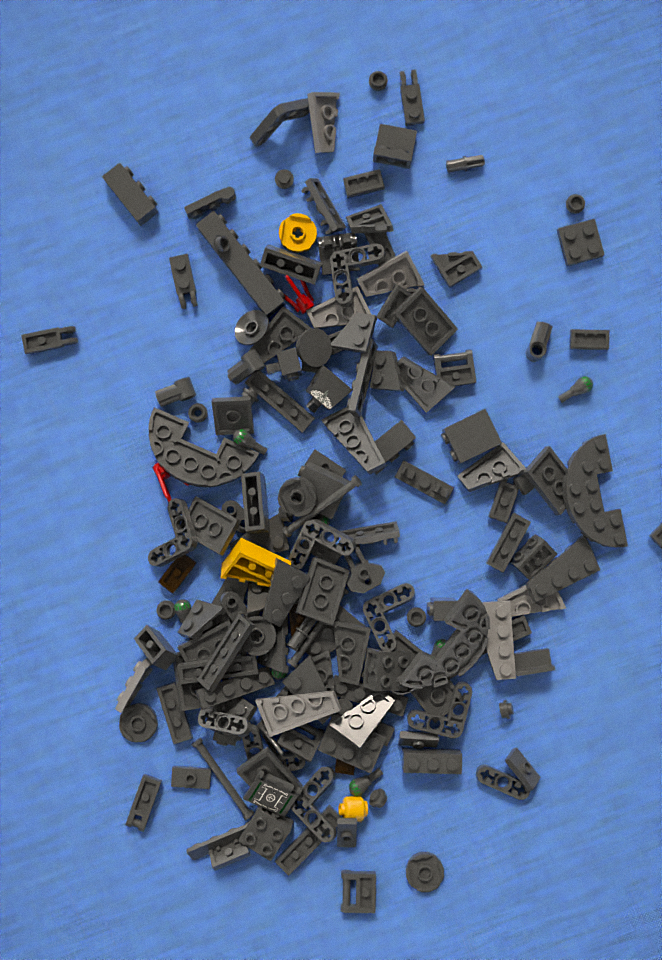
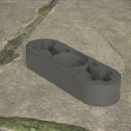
[476,764,530,800]

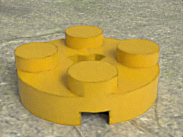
[279,213,317,253]

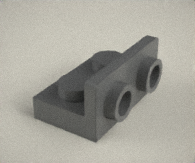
[510,534,557,581]

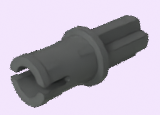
[446,155,485,173]
[287,617,316,652]

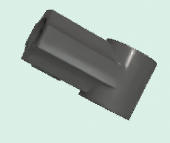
[525,321,553,362]
[227,349,265,385]
[155,377,196,407]

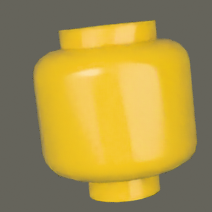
[338,796,368,822]

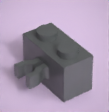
[266,348,302,382]

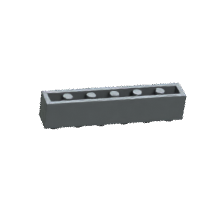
[196,211,286,318]

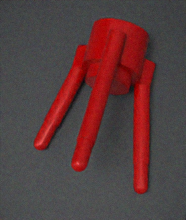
[283,275,315,314]
[152,463,189,502]

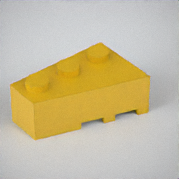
[221,538,291,587]

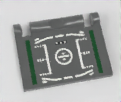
[243,770,302,817]

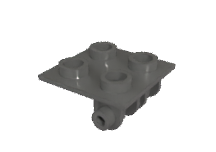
[317,233,360,275]

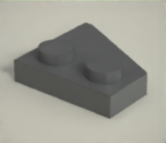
[331,312,377,354]
[177,599,226,640]

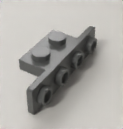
[186,821,251,871]

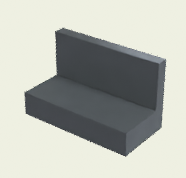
[514,648,555,676]

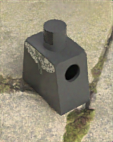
[306,365,352,413]

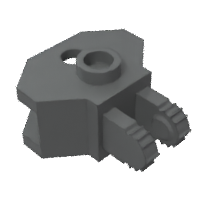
[344,547,385,594]

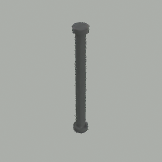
[282,475,362,537]
[287,588,349,668]
[191,737,254,820]

